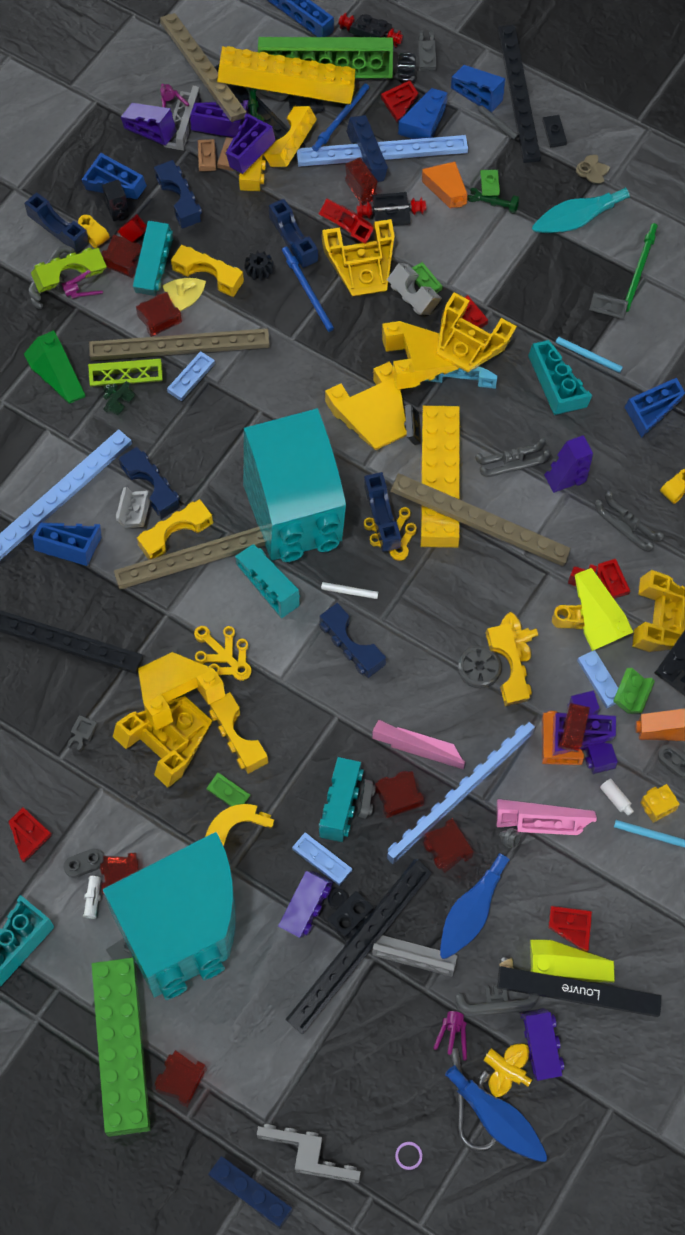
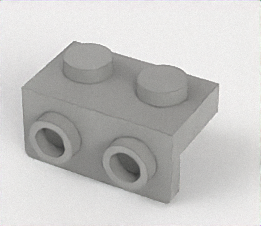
[116,487,152,528]

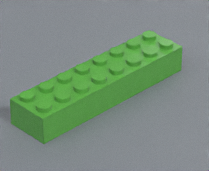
[258,37,393,78]
[91,958,150,1137]

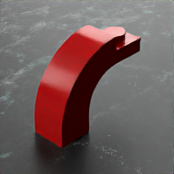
[318,198,374,244]

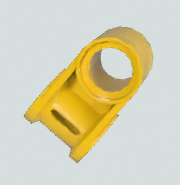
[78,215,110,248]
[660,469,685,504]
[552,605,585,629]

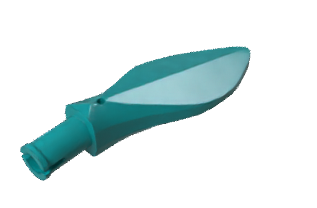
[532,187,630,233]

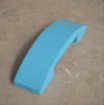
[424,366,497,389]

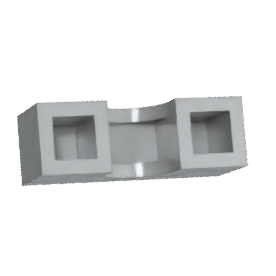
[387,263,442,315]

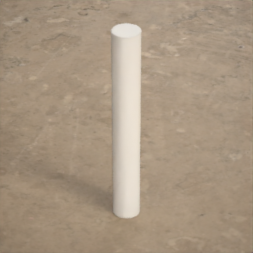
[321,582,379,599]

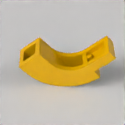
[205,804,274,846]

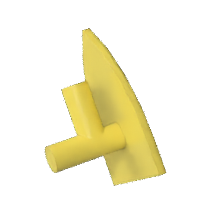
[162,278,206,312]

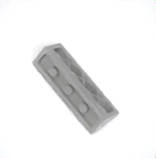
[164,86,200,151]
[372,935,458,977]

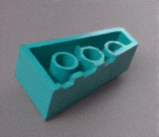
[133,221,174,296]
[528,340,592,415]
[235,544,300,619]
[319,757,364,843]
[0,895,55,987]

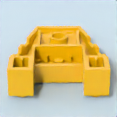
[321,219,395,297]
[436,292,517,372]
[382,321,459,390]
[325,361,407,450]
[632,570,685,652]
[138,652,225,730]
[113,696,212,788]

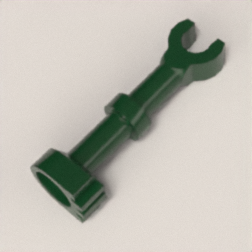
[246,87,264,122]
[467,188,519,213]

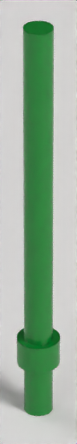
[625,223,658,312]

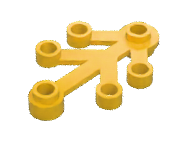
[364,507,417,561]
[194,626,251,681]

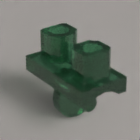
[103,381,135,415]

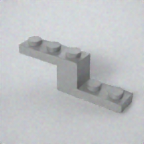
[257,1124,361,1183]

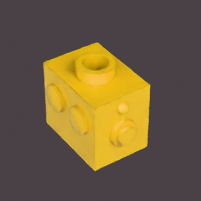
[640,784,680,823]

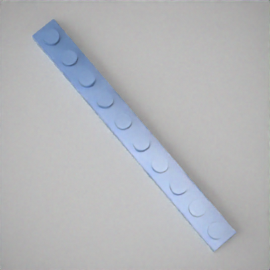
[297,135,468,167]
[0,429,132,560]
[387,722,535,864]

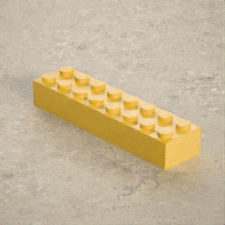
[217,46,355,104]
[421,406,459,548]

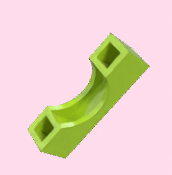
[31,247,107,293]

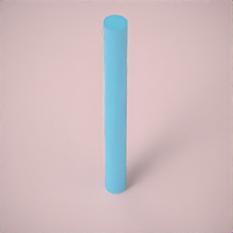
[556,337,623,373]
[614,820,685,848]

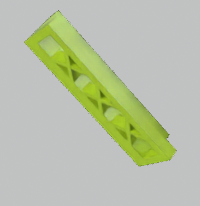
[88,359,163,387]

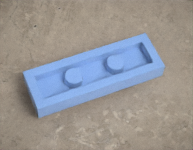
[167,351,215,401]
[577,650,618,709]
[292,833,352,886]

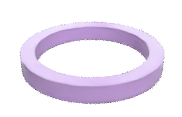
[395,1142,422,1170]

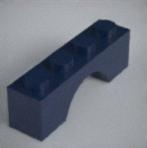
[346,115,388,184]
[154,160,202,229]
[24,192,89,253]
[269,199,318,268]
[118,447,180,520]
[364,472,401,552]
[319,603,386,678]
[208,1156,293,1229]

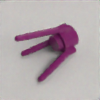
[160,84,189,108]
[62,270,103,299]
[434,1011,467,1061]

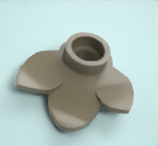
[576,155,610,184]

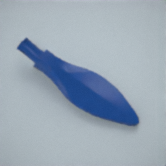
[440,853,510,959]
[445,1066,547,1162]

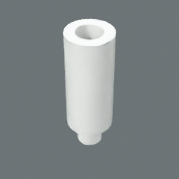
[600,779,634,816]

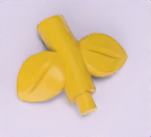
[500,612,538,662]
[483,1044,532,1097]

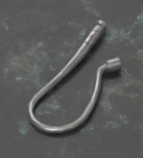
[451,1048,496,1150]

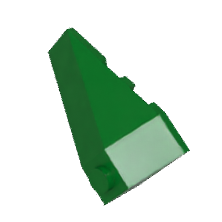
[24,331,86,404]

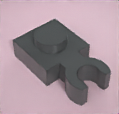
[68,715,98,752]

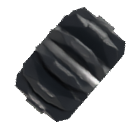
[397,52,416,82]
[244,250,274,281]

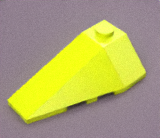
[575,568,633,651]
[530,940,615,983]

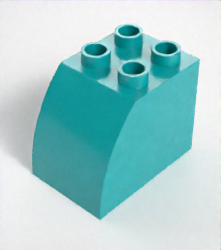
[243,408,346,562]
[103,832,236,1000]

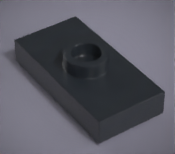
[542,115,567,148]
[404,404,421,445]

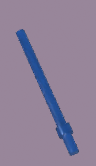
[312,83,369,152]
[282,247,334,332]

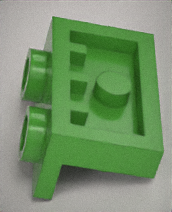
[613,668,655,714]

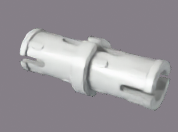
[83,876,102,919]

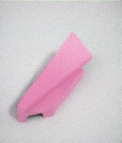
[372,720,465,769]
[497,799,597,835]

